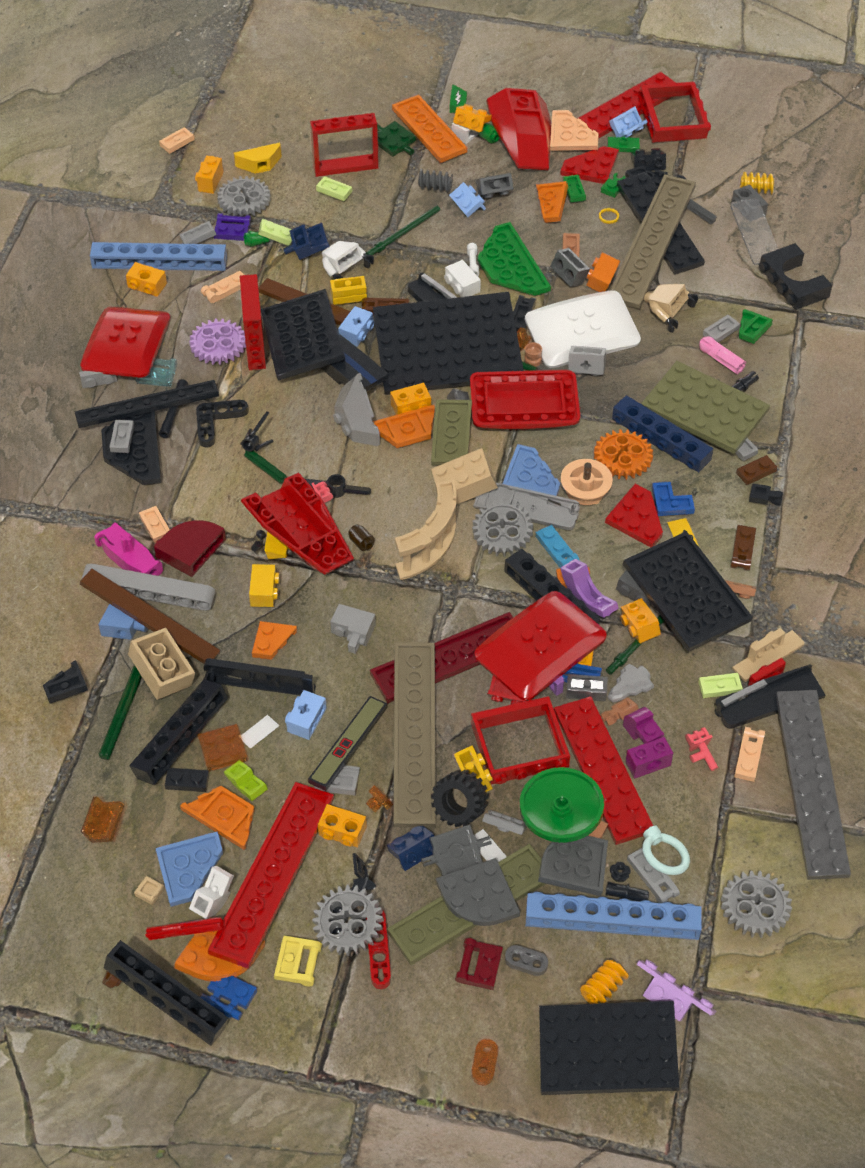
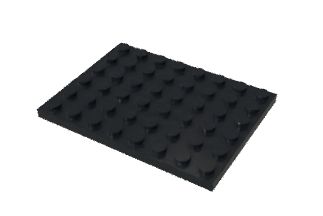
[373,292,524,395]

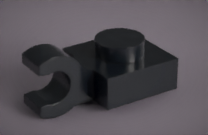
[749,483,783,506]

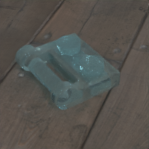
[136,358,177,387]

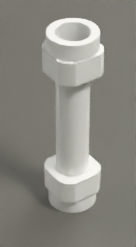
[467,243,479,276]

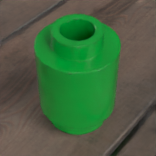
[477,122,500,144]

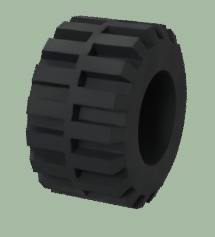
[431,770,489,827]

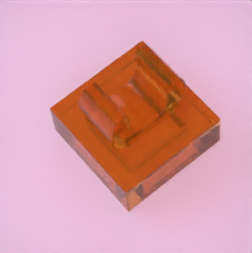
[517,327,531,352]
[366,785,393,812]

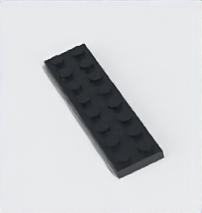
[617,171,705,275]

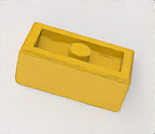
[265,531,288,559]

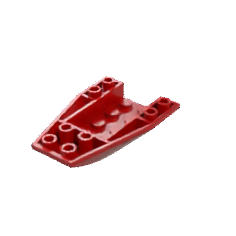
[486,88,552,170]
[241,472,354,575]

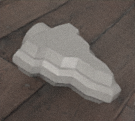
[607,664,654,703]

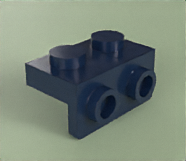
[387,825,434,871]

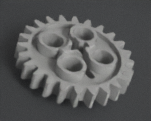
[217,176,270,217]
[472,500,533,557]
[721,870,792,938]
[312,885,384,956]

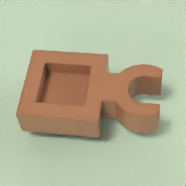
[601,697,639,726]

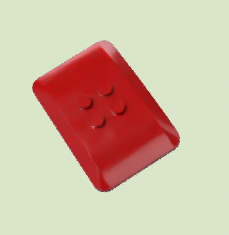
[80,306,171,378]
[470,370,580,429]
[474,591,607,700]

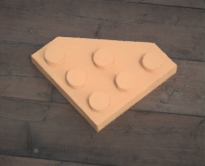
[550,110,599,151]

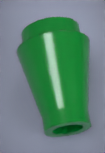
[244,231,269,247]

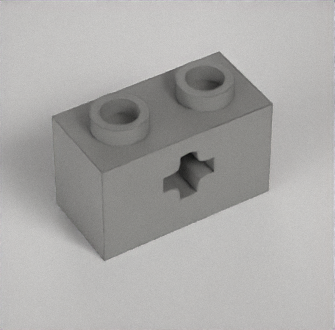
[568,345,606,376]

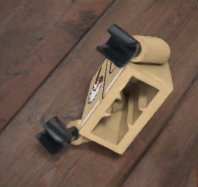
[644,284,698,333]

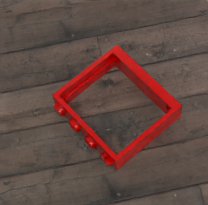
[638,82,711,142]
[310,113,378,177]
[240,274,266,370]
[471,696,570,785]

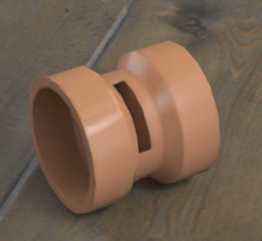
[524,342,542,367]

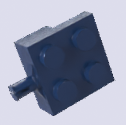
[283,223,330,260]

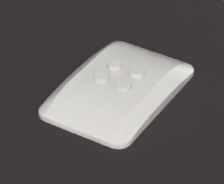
[525,290,641,368]

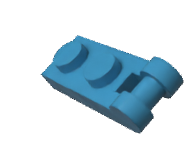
[535,525,580,569]

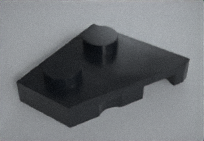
[43,660,88,704]

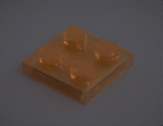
[198,724,248,771]

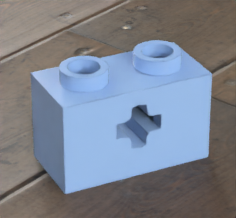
[338,306,375,347]
[285,690,326,740]

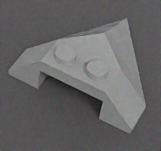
[333,373,380,446]

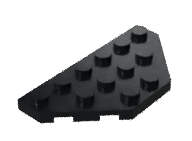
[101,411,161,485]

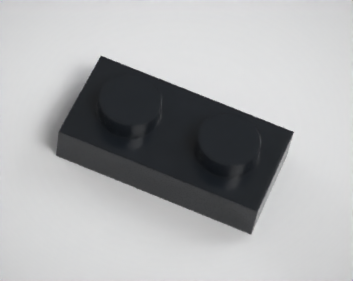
[165,768,209,792]

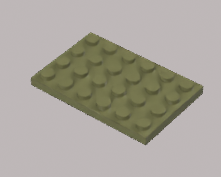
[641,361,770,454]

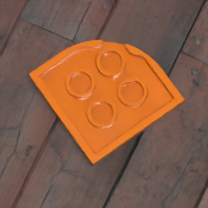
[175,917,265,981]

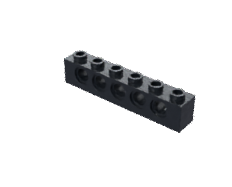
[504,549,600,625]
[129,679,228,785]
[103,940,229,1046]

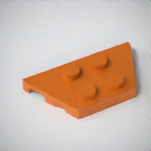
[373,405,435,448]
[180,786,255,850]

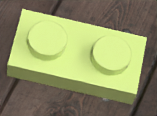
[316,176,352,201]
[258,219,292,246]
[698,673,743,698]

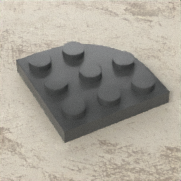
[538,836,608,897]
[436,858,520,926]

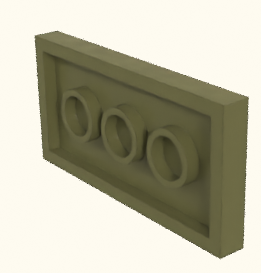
[431,399,472,465]

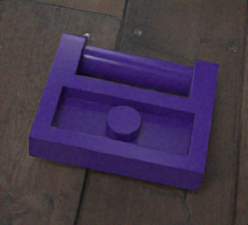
[214,213,251,241]

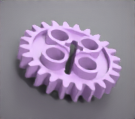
[189,319,246,365]

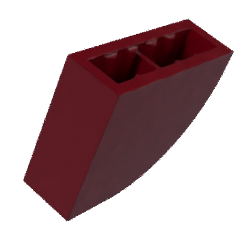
[154,520,226,577]

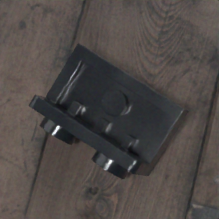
[631,148,666,171]

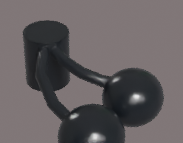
[251,530,266,552]

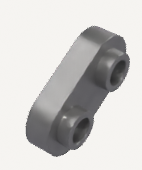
[505,945,548,976]

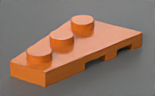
[536,181,568,223]

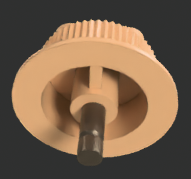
[561,459,613,506]

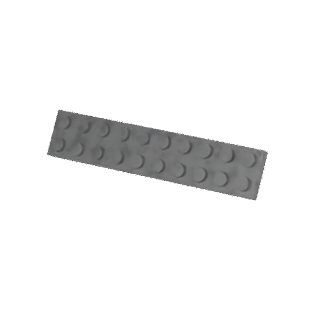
[776,690,851,880]

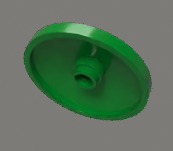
[520,767,604,843]

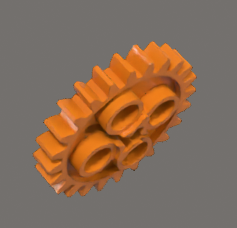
[594,429,653,480]

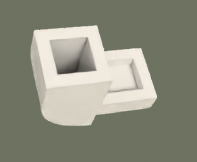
[189,866,234,919]

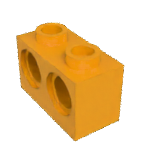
[318,804,367,848]

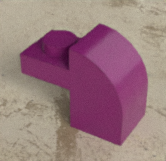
[623,707,664,744]

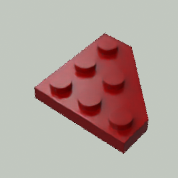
[560,146,619,184]
[605,483,663,548]

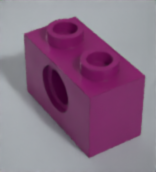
[625,737,673,779]

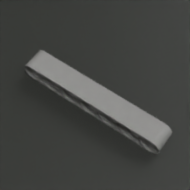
[81,564,215,611]

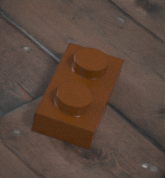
[736,455,777,485]

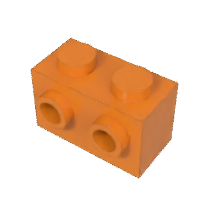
[586,252,620,292]

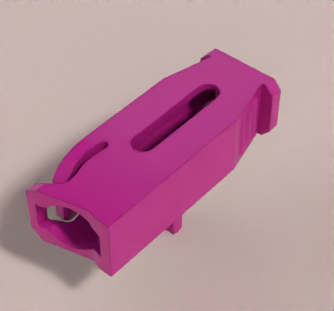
[94,522,163,576]

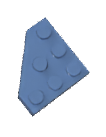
[502,444,560,496]
[155,832,223,907]

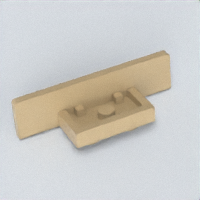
[732,628,804,682]

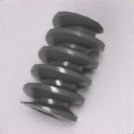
[418,168,453,193]

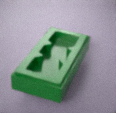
[607,137,640,152]
[563,175,586,203]

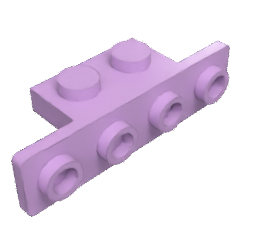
[637,959,716,1021]

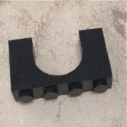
[759,243,833,310]

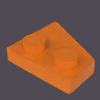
[252,621,297,660]

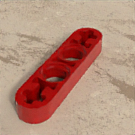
[366,909,391,989]

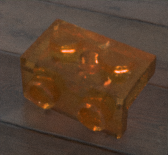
[81,797,125,843]

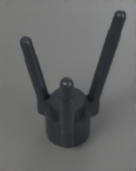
[240,411,273,452]

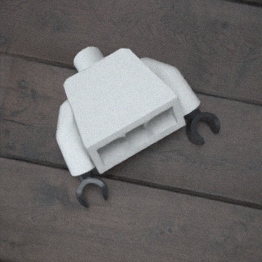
[322,241,374,280]

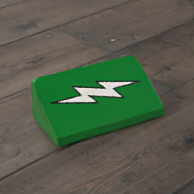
[449,84,467,113]

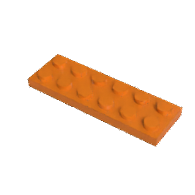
[392,95,467,163]

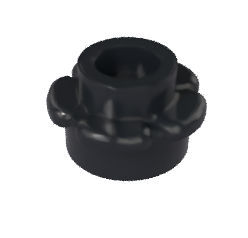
[610,862,631,883]

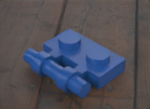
[200,976,257,1021]

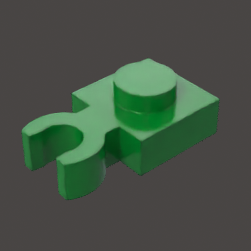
[601,173,625,198]

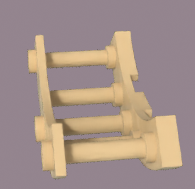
[395,479,457,580]

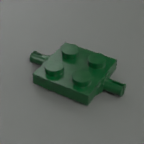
[371,121,416,157]

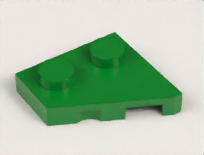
[739,309,773,344]

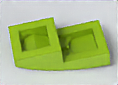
[224,760,268,801]

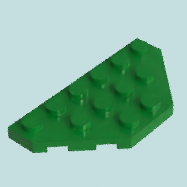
[478,222,551,296]

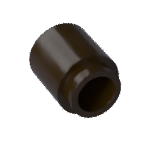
[348,524,375,551]

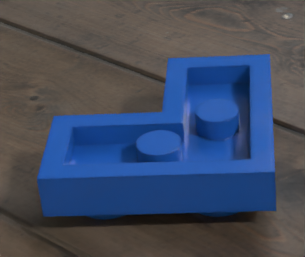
[652,482,695,516]

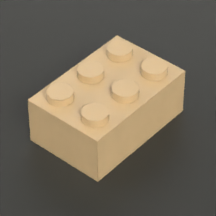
[431,448,498,505]
[128,628,195,700]

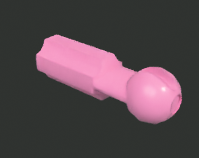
[699,336,746,374]

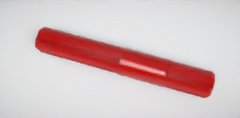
[145,917,224,940]

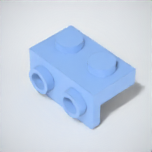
[609,107,648,137]
[449,182,486,217]

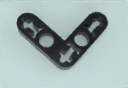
[196,400,248,448]

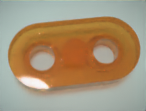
[472,1039,498,1086]

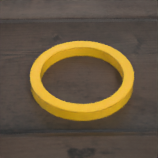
[599,208,619,224]

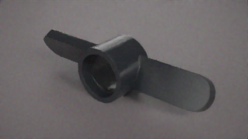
[305,474,371,498]

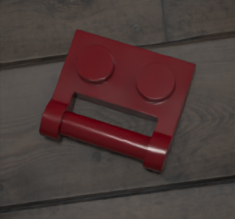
[455,938,503,990]

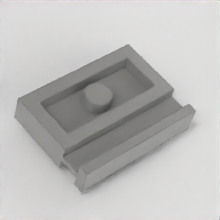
[314,762,360,796]

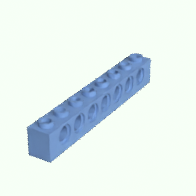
[90,242,227,271]
[525,892,701,940]

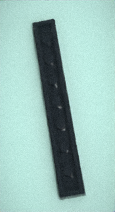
[74,380,219,428]

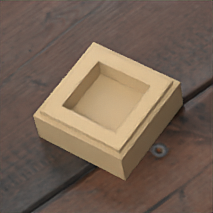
[134,876,165,905]

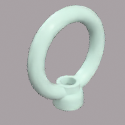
[642,826,690,875]

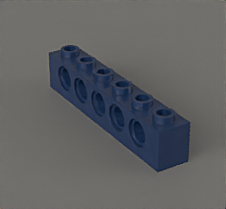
[612,395,714,473]

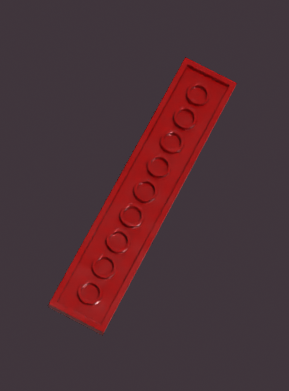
[208,782,334,969]

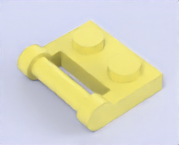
[274,936,322,987]

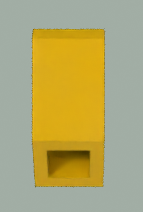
[234,143,282,174]

